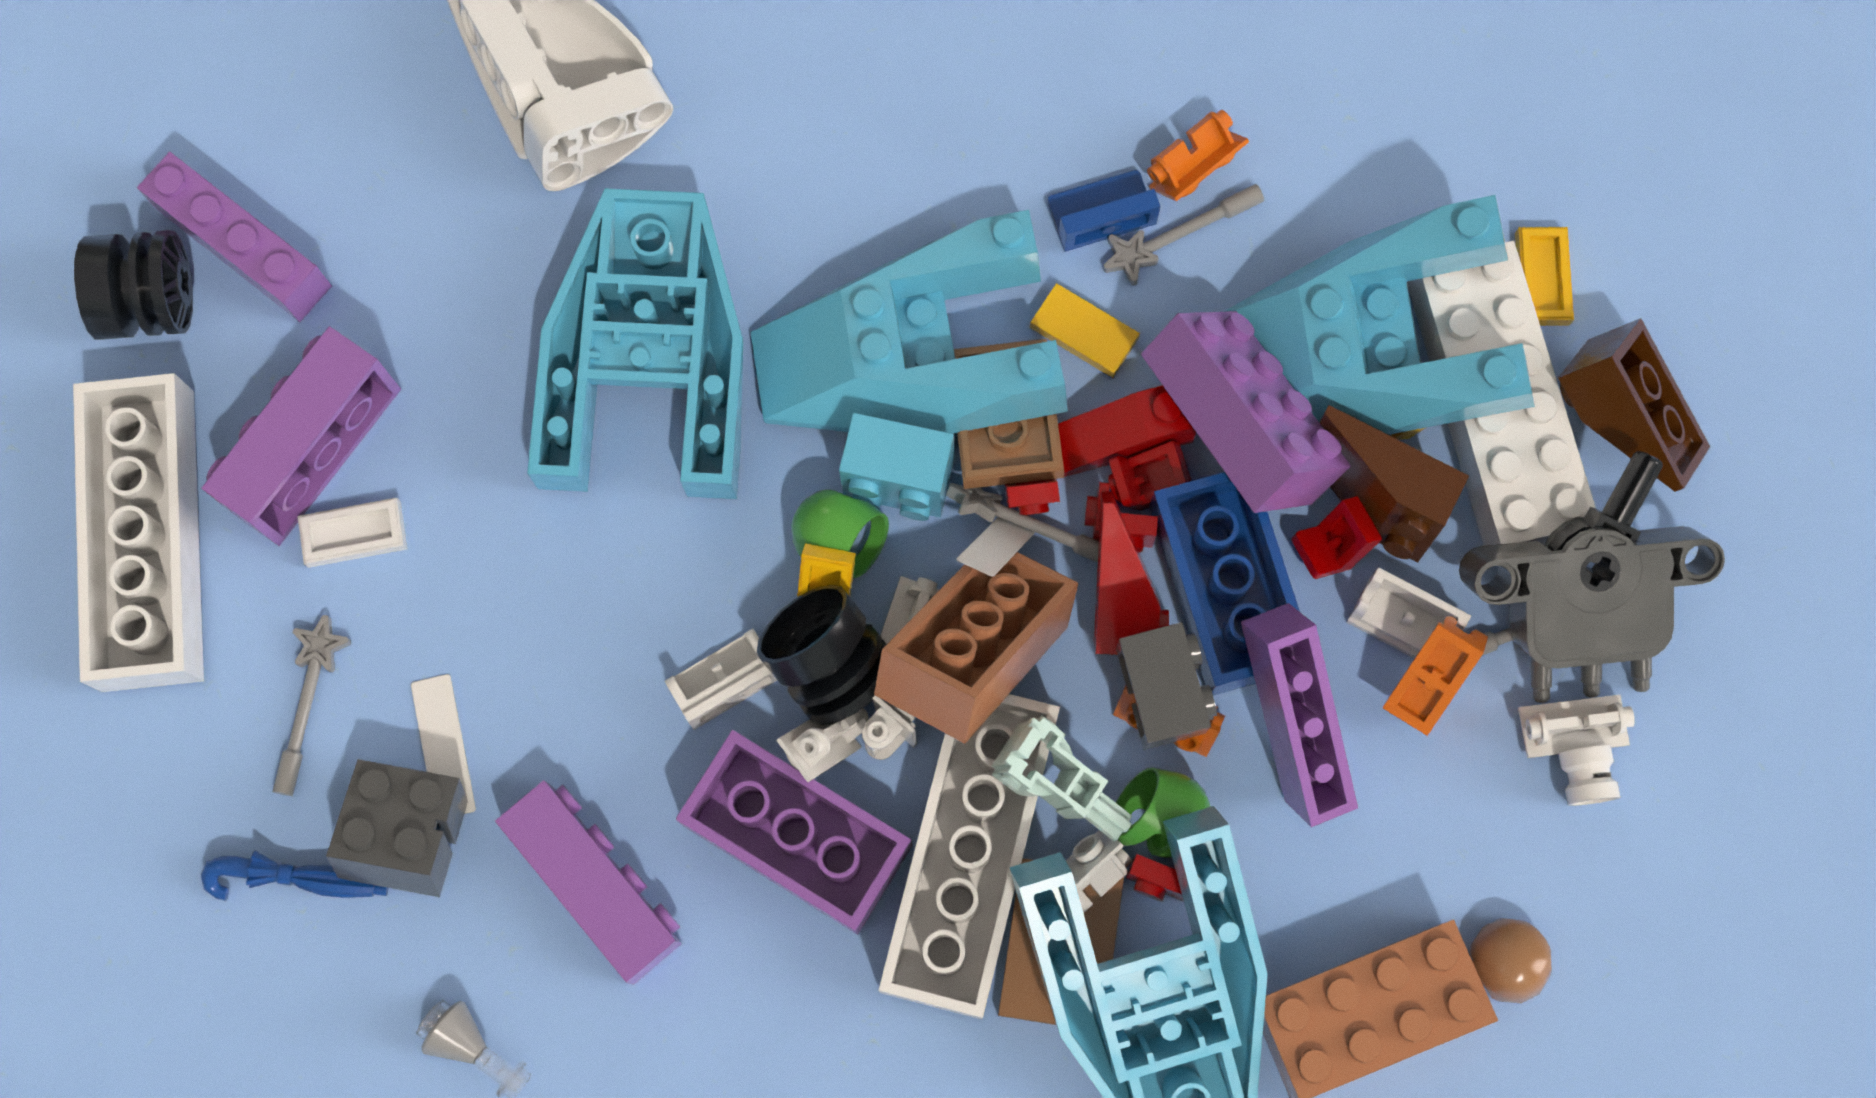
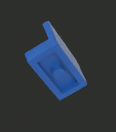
[1048,170,1161,252]

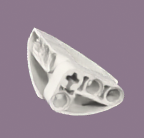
[447,0,673,191]

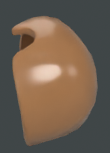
[1470,918,1552,1003]

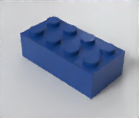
[1149,472,1300,696]

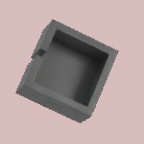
[1116,622,1217,750]
[326,759,468,897]

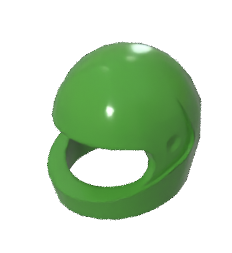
[791,489,889,578]
[1116,767,1211,858]

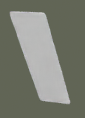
[956,517,1035,577]
[411,674,476,814]

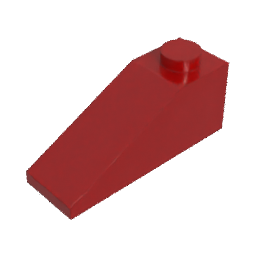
[1058,385,1197,477]
[1094,491,1169,655]

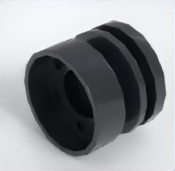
[74,230,193,340]
[757,584,887,725]

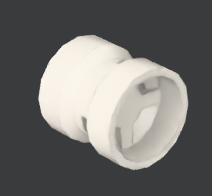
[1558,745,1621,806]

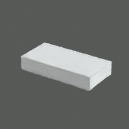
[297,498,407,568]

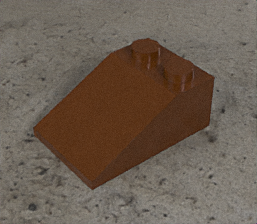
[1558,318,1710,492]
[1319,405,1469,563]

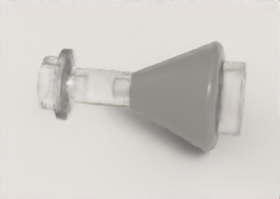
[416,1000,531,1098]

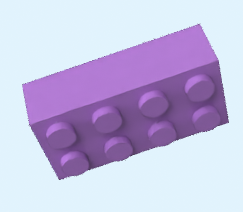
[1141,311,1351,513]
[201,326,401,546]
[675,730,913,935]

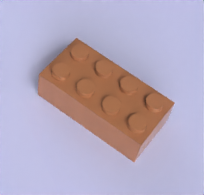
[874,552,1078,744]
[1263,919,1499,1098]

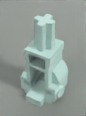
[991,715,1132,841]

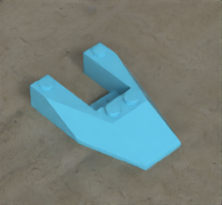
[527,188,743,499]
[1223,195,1535,435]
[751,210,1068,434]
[1009,806,1268,1098]

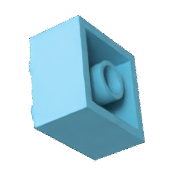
[839,413,954,521]

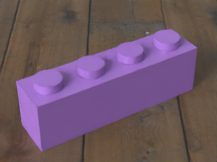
[136,151,332,322]
[1241,603,1358,828]
[495,780,682,985]

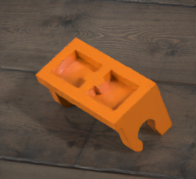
[1383,616,1488,736]

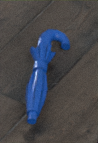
[201,850,389,901]

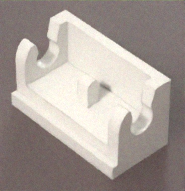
[1346,567,1471,658]
[664,628,777,730]

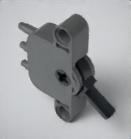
[1459,451,1725,703]

